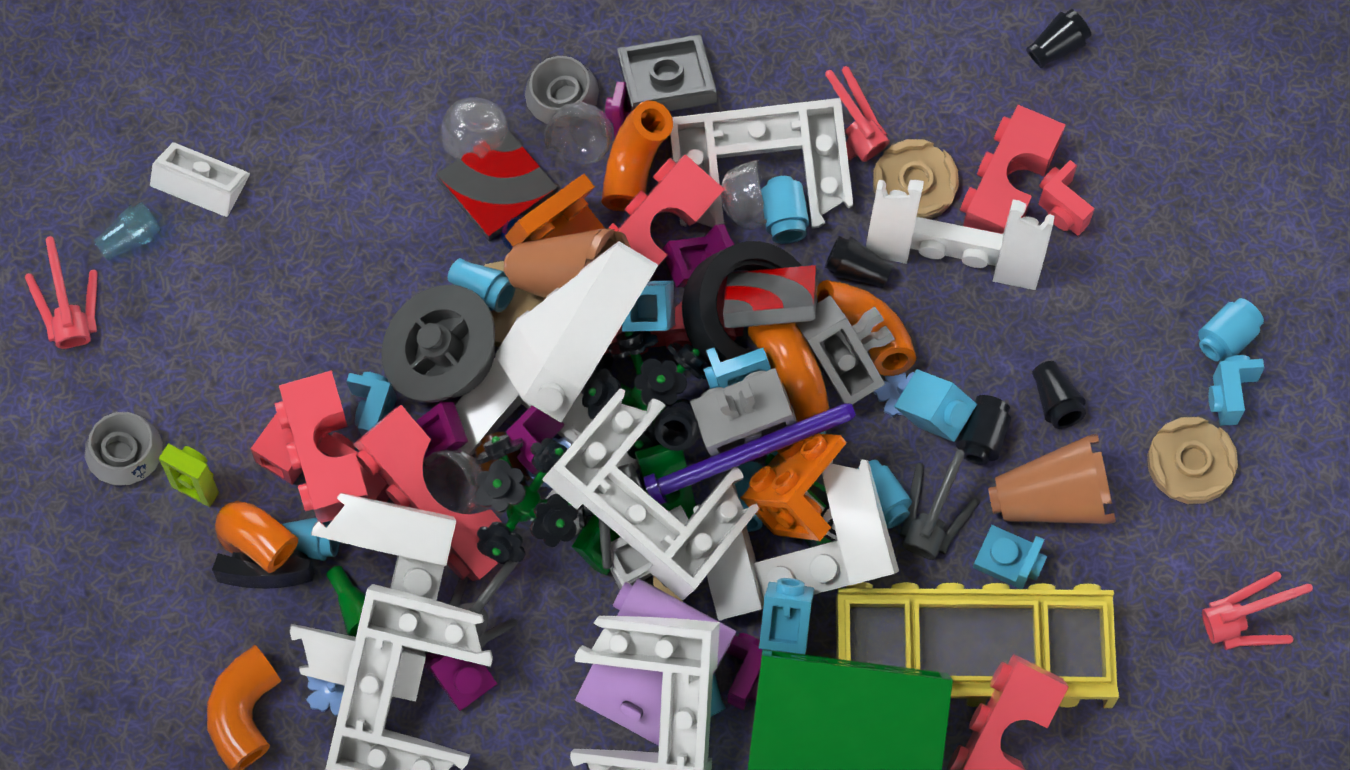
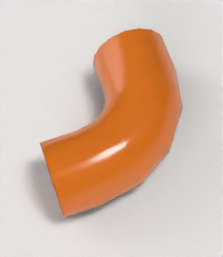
[601,100,673,212]
[817,280,916,376]
[748,322,830,422]
[215,501,299,573]
[207,645,281,770]

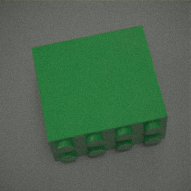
[747,649,953,770]

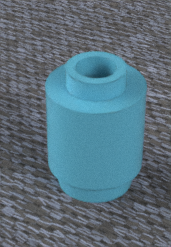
[760,176,809,244]
[1198,298,1264,361]
[857,460,912,528]

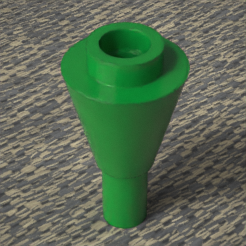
[326,566,366,637]

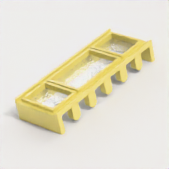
[836,582,1119,708]

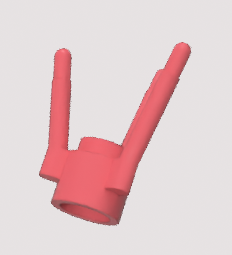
[825,66,890,162]
[25,236,98,349]
[1202,572,1313,650]

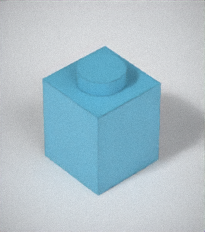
[622,281,675,332]
[894,369,977,442]

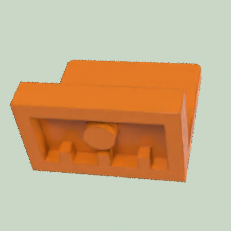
[505,173,605,247]
[740,434,847,541]

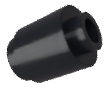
[956,395,1011,465]

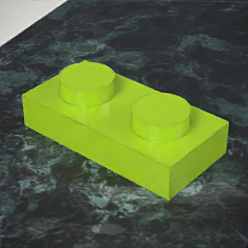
[159,443,219,508]

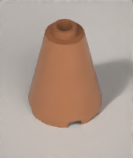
[504,228,631,298]
[988,433,1116,524]

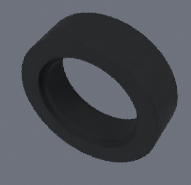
[682,241,818,366]

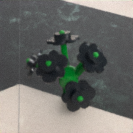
[582,331,707,459]
[475,435,594,564]

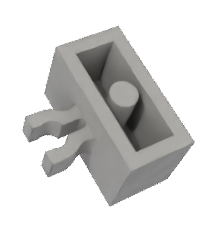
[795,296,895,404]
[690,368,797,457]

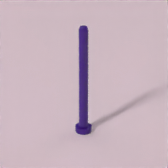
[643,403,856,505]

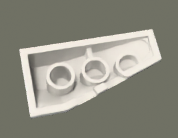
[495,241,658,422]

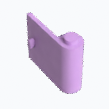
[575,578,737,746]

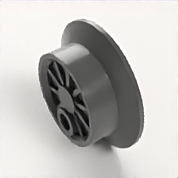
[381,285,495,402]

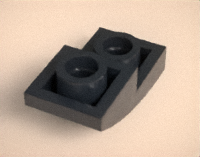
[212,550,315,589]

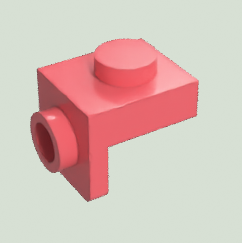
[1038,160,1095,236]

